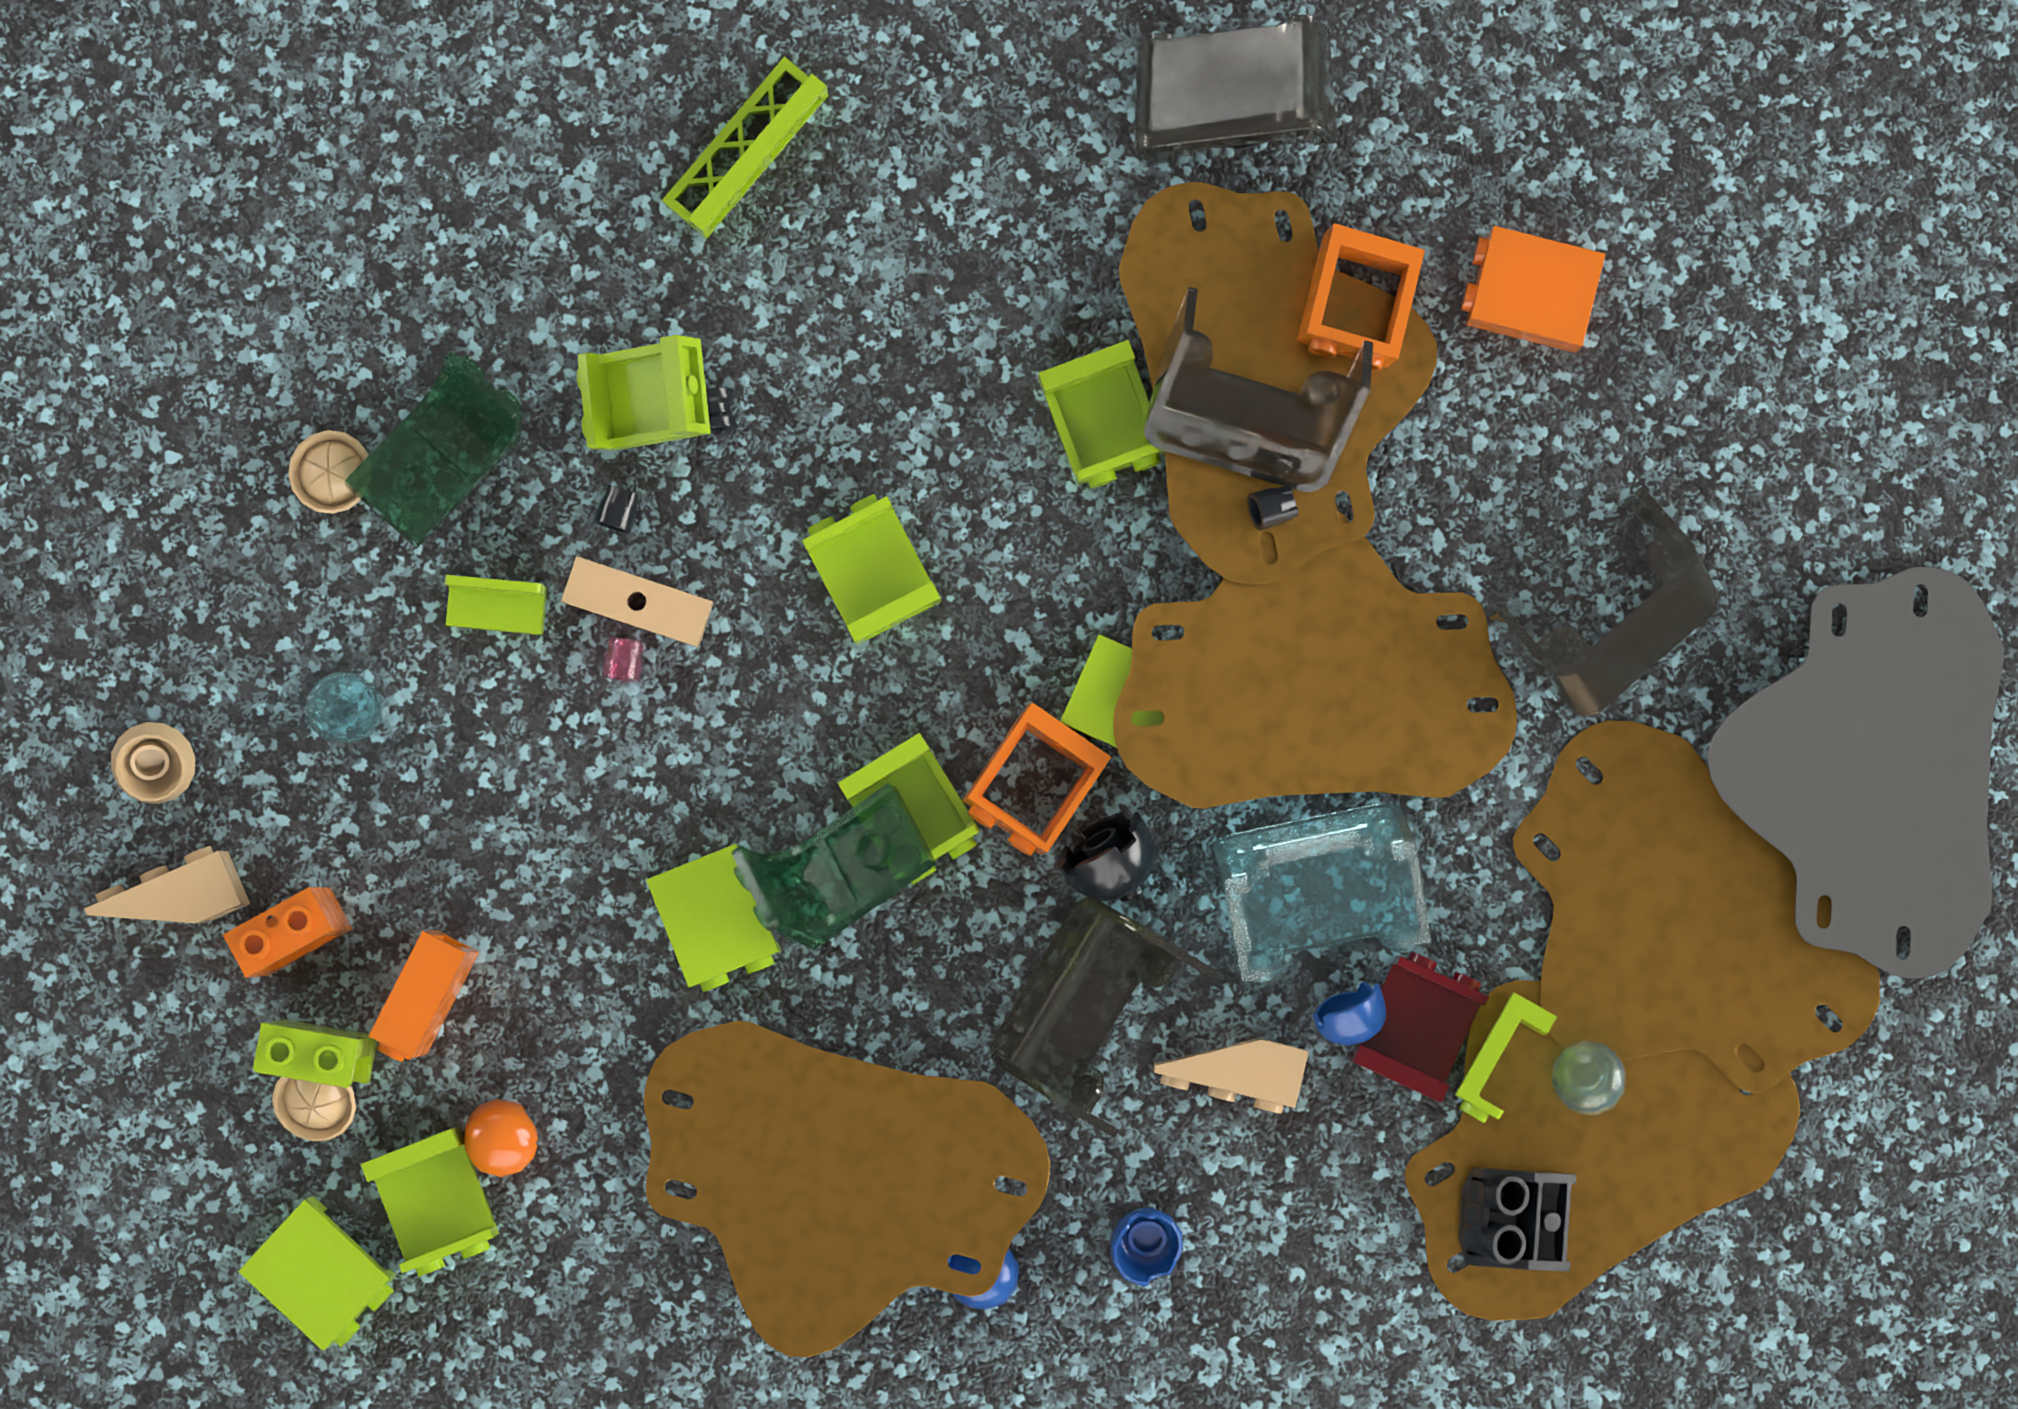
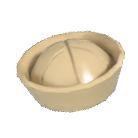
[288,430,372,514]
[111,722,195,804]
[272,1077,356,1141]

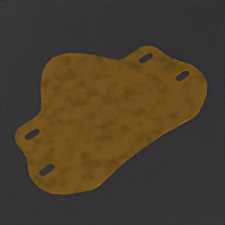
[1119,182,1437,585]
[1113,511,1517,809]
[1513,720,1880,1093]
[1404,980,1800,1321]
[643,1021,1050,1357]

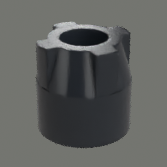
[594,485,639,534]
[1247,485,1298,531]

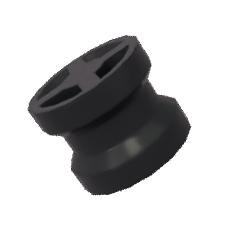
[706,388,738,433]

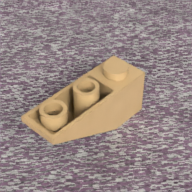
[84,846,250,923]
[1152,1038,1309,1114]

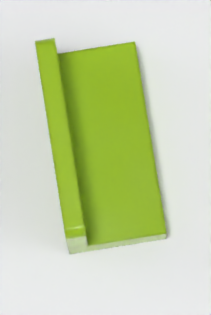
[444,575,548,636]

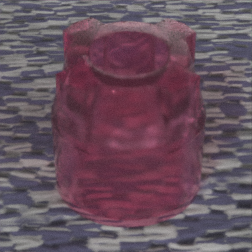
[602,637,644,683]

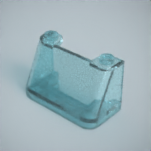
[1213,803,1432,982]

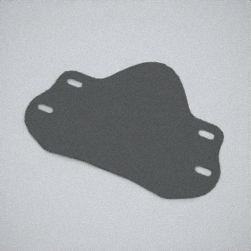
[1707,567,2004,978]

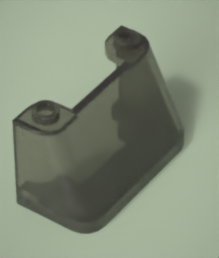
[1134,15,1338,165]

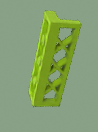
[662,56,829,239]

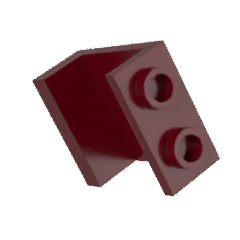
[1349,951,1489,1103]

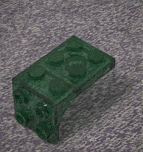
[345,351,522,548]
[732,783,937,950]

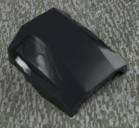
[1458,1167,1576,1271]

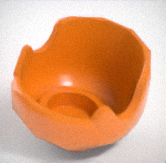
[464,1098,538,1177]

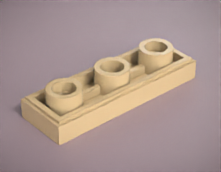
[561,556,714,648]

